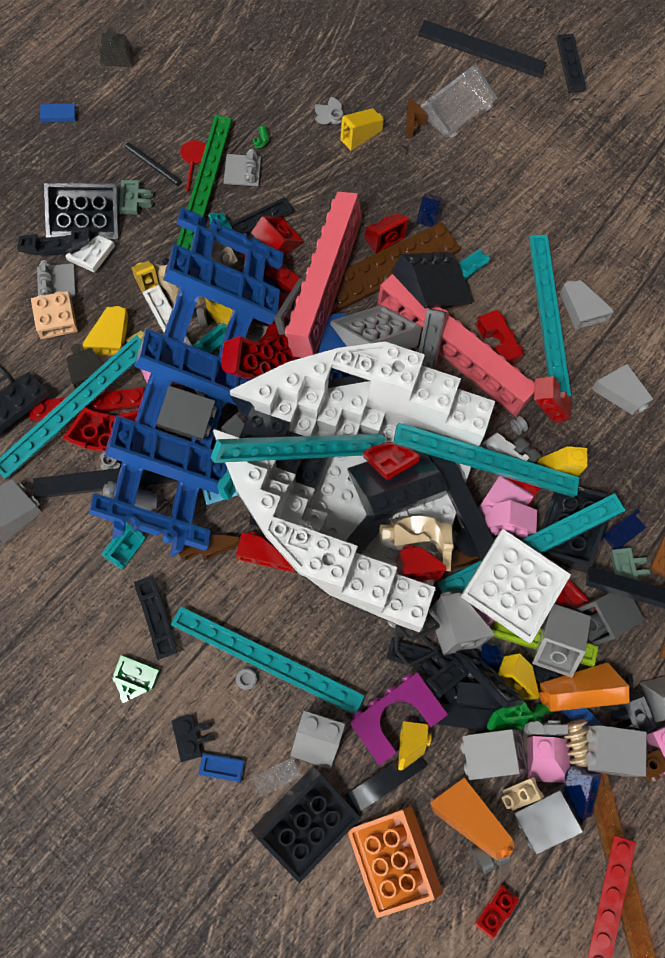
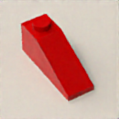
[236,531,295,573]

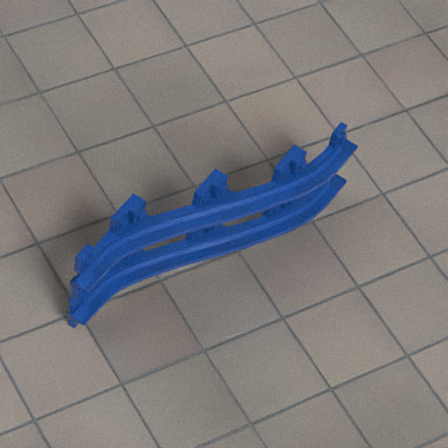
[88,207,283,557]

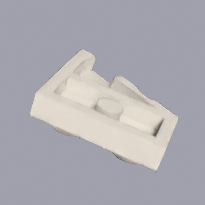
[65,235,115,273]
[483,433,529,461]

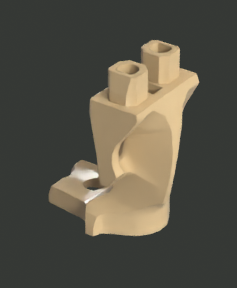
[379,516,453,571]

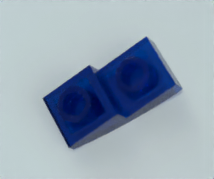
[481,643,504,674]

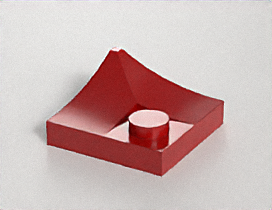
[363,442,420,480]

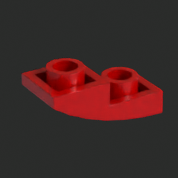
[474,885,519,939]

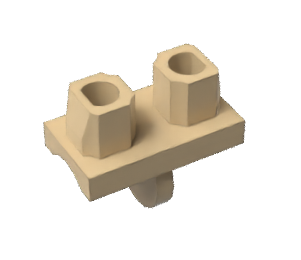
[502,777,544,811]

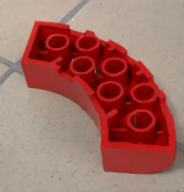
[221,319,299,380]
[63,407,174,452]

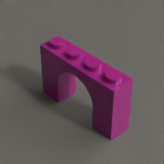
[350,673,448,766]

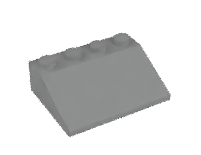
[330,305,422,349]

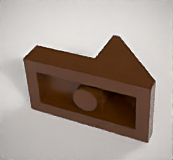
[406,99,428,138]

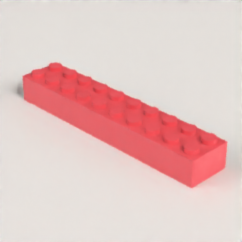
[285,192,362,358]
[377,274,535,417]

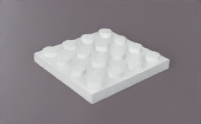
[460,529,571,643]

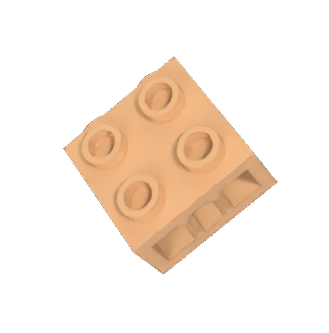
[31,291,78,339]

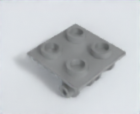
[224,149,261,186]
[37,260,75,297]

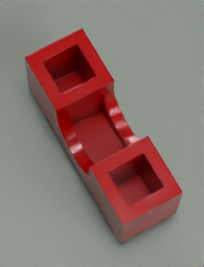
[475,309,523,365]
[534,376,571,423]

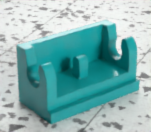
[102,522,146,571]

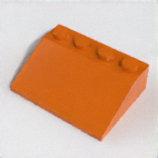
[348,806,443,918]

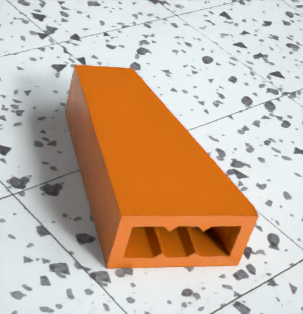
[539,662,629,712]
[430,778,515,861]

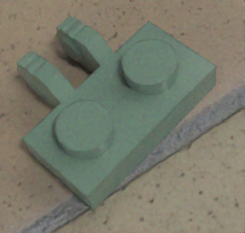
[119,180,153,215]
[610,548,650,581]

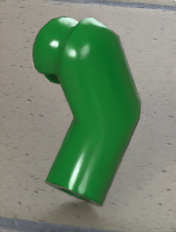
[253,126,269,149]
[531,704,557,723]

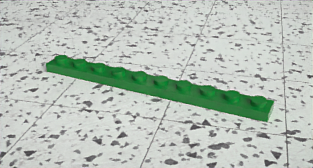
[177,115,232,250]

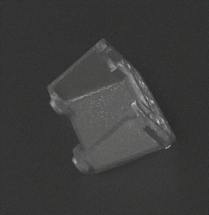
[420,63,498,139]

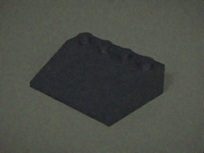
[44,183,120,239]
[391,251,472,309]
[347,450,448,523]
[540,487,610,573]
[251,767,361,883]

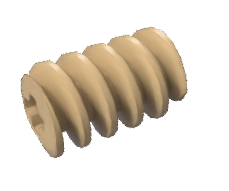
[564,719,589,767]

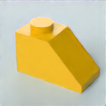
[131,261,159,293]
[498,654,539,701]
[398,721,431,770]

